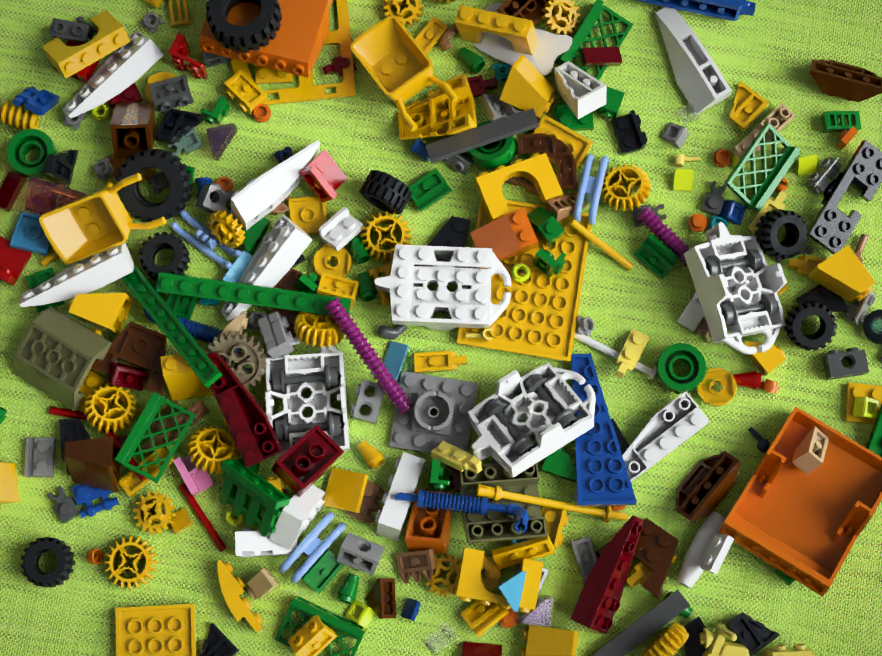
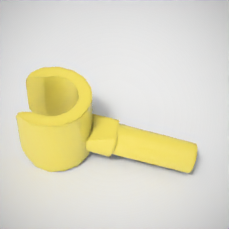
[673,154,700,167]
[466,328,493,341]

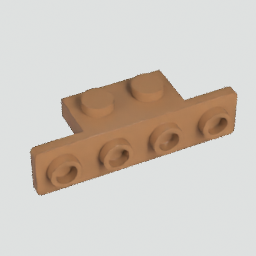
[141,400,210,457]

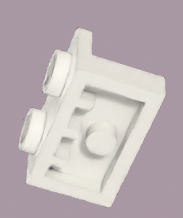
[319,207,363,252]

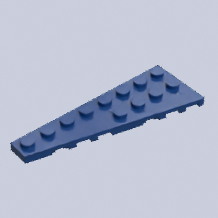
[571,353,637,507]

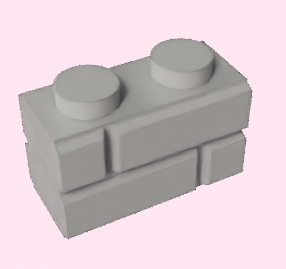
[257,312,295,359]

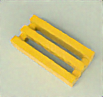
[168,0,191,28]

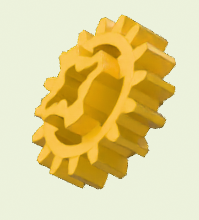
[383,0,423,27]
[541,0,581,35]
[207,210,246,249]
[133,491,176,534]
[424,554,461,597]

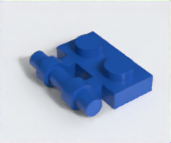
[13,86,60,116]
[71,484,119,518]

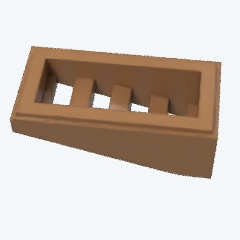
[545,193,586,221]

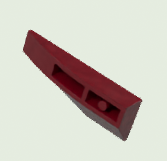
[207,351,282,467]
[570,516,644,634]

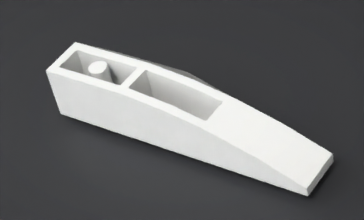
[655,7,732,115]
[62,31,164,118]
[230,140,320,231]
[221,214,312,321]
[20,242,134,307]
[622,391,710,482]

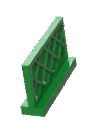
[556,0,633,80]
[724,123,801,211]
[115,392,196,484]
[275,595,367,656]

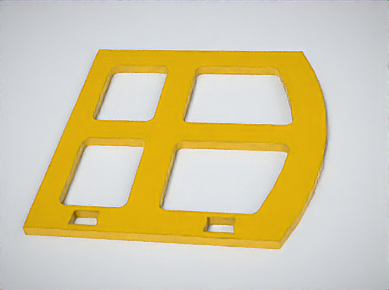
[231,0,356,105]

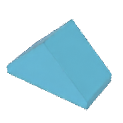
[497,570,526,612]

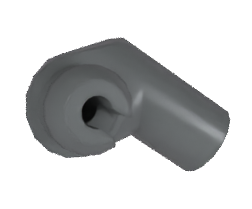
[378,324,407,340]

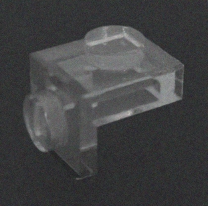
[422,622,457,656]

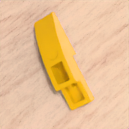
[217,560,264,632]

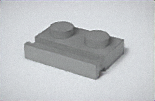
[24,438,56,477]

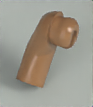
[439,25,459,51]

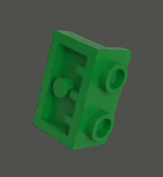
[554,102,594,131]
[533,248,566,278]
[428,459,450,491]
[301,549,345,594]

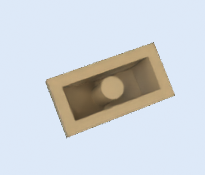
[792,426,829,474]
[247,568,279,600]

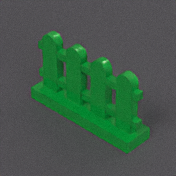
[217,458,290,537]

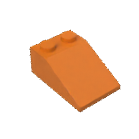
[470,207,538,262]
[405,489,455,555]

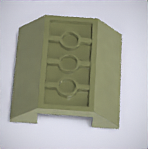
[14,306,112,411]
[459,463,547,543]

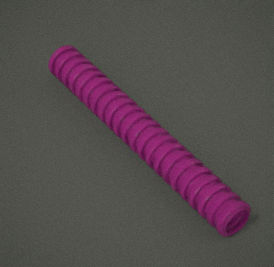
[637,207,690,270]
[324,298,413,414]

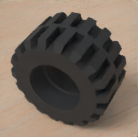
[359,170,412,214]
[755,209,809,259]
[139,232,190,281]
[784,300,837,351]
[21,537,75,588]

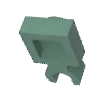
[167,128,204,157]

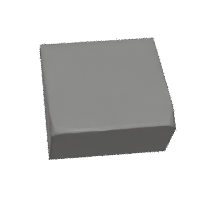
[661,122,689,149]

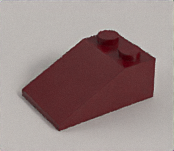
[272,424,344,497]

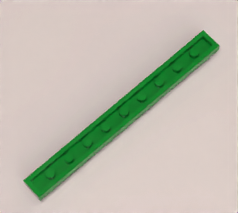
[121,263,222,388]
[156,272,351,316]

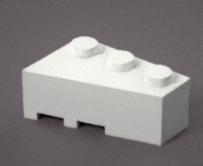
[554,61,607,119]
[269,485,325,550]
[235,528,299,558]

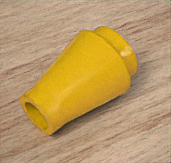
[357,440,385,470]

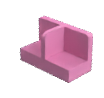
[173,455,214,496]

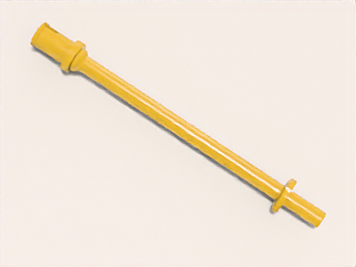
[476,484,628,523]

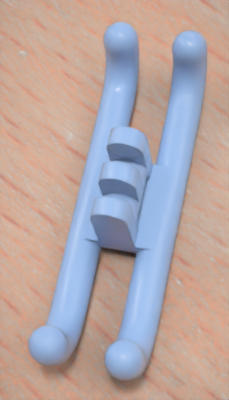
[573,154,609,225]
[170,210,241,270]
[279,512,346,583]

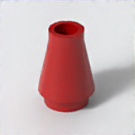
[734,371,761,390]

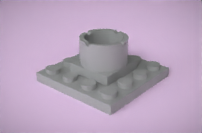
[389,371,478,454]

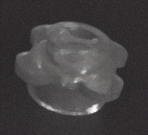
[677,103,699,125]

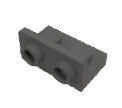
[49,18,94,43]
[149,74,194,112]

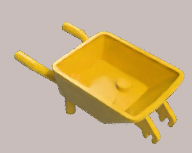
[350,15,459,131]
[39,173,166,264]

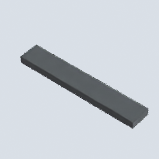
[425,108,539,164]
[591,589,690,656]

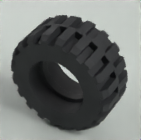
[206,0,282,53]
[116,148,193,223]

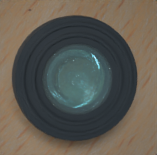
[863,309,882,344]

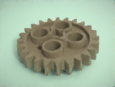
[204,331,267,390]

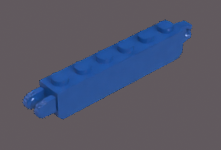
[636,0,756,21]

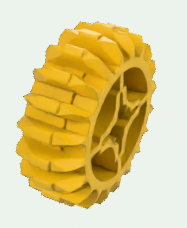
[600,162,651,212]
[360,211,412,262]
[294,312,345,348]
[84,383,137,434]
[187,424,240,475]
[104,536,158,589]
[641,622,689,656]

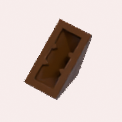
[365,578,396,619]

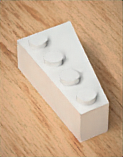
[375,452,426,542]

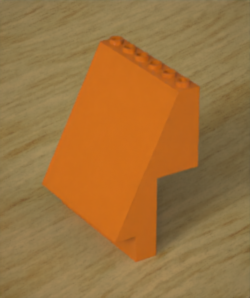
[199,0,333,78]
[718,406,882,597]

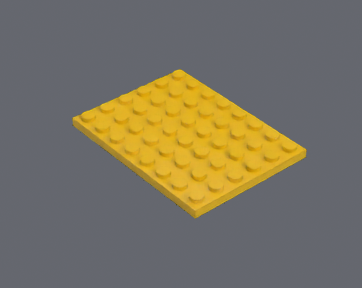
[456,200,591,363]

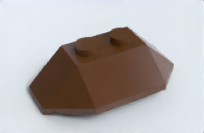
[497,0,550,26]
[810,59,882,102]
[675,451,740,522]

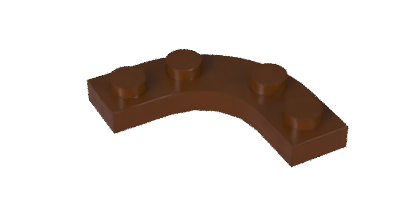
[517,134,578,189]

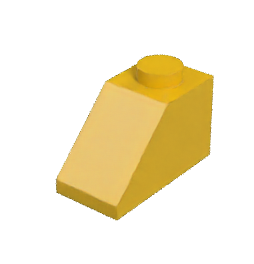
[743,341,786,376]

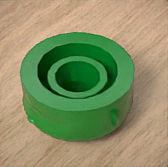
[469,120,516,170]
[6,129,58,180]
[654,343,708,394]

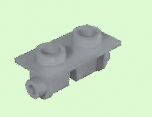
[441,153,474,175]
[805,157,842,194]
[845,287,876,327]

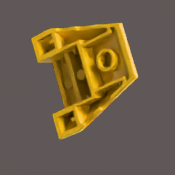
[398,74,477,140]

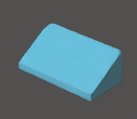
[222,250,253,282]
[383,341,409,383]

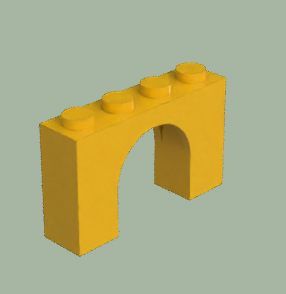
[455,5,538,55]
[42,10,130,79]
[474,153,563,222]
[455,547,544,613]

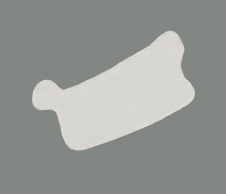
[474,3,572,76]

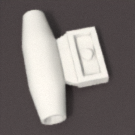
[677,511,734,589]

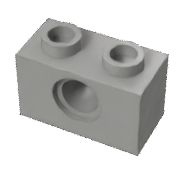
[337,533,384,575]

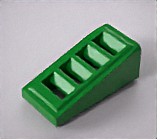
[821,111,861,133]

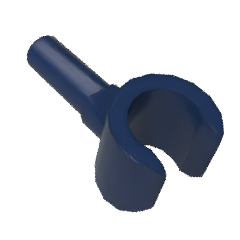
[748,427,769,453]

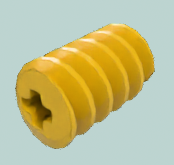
[0,100,40,130]

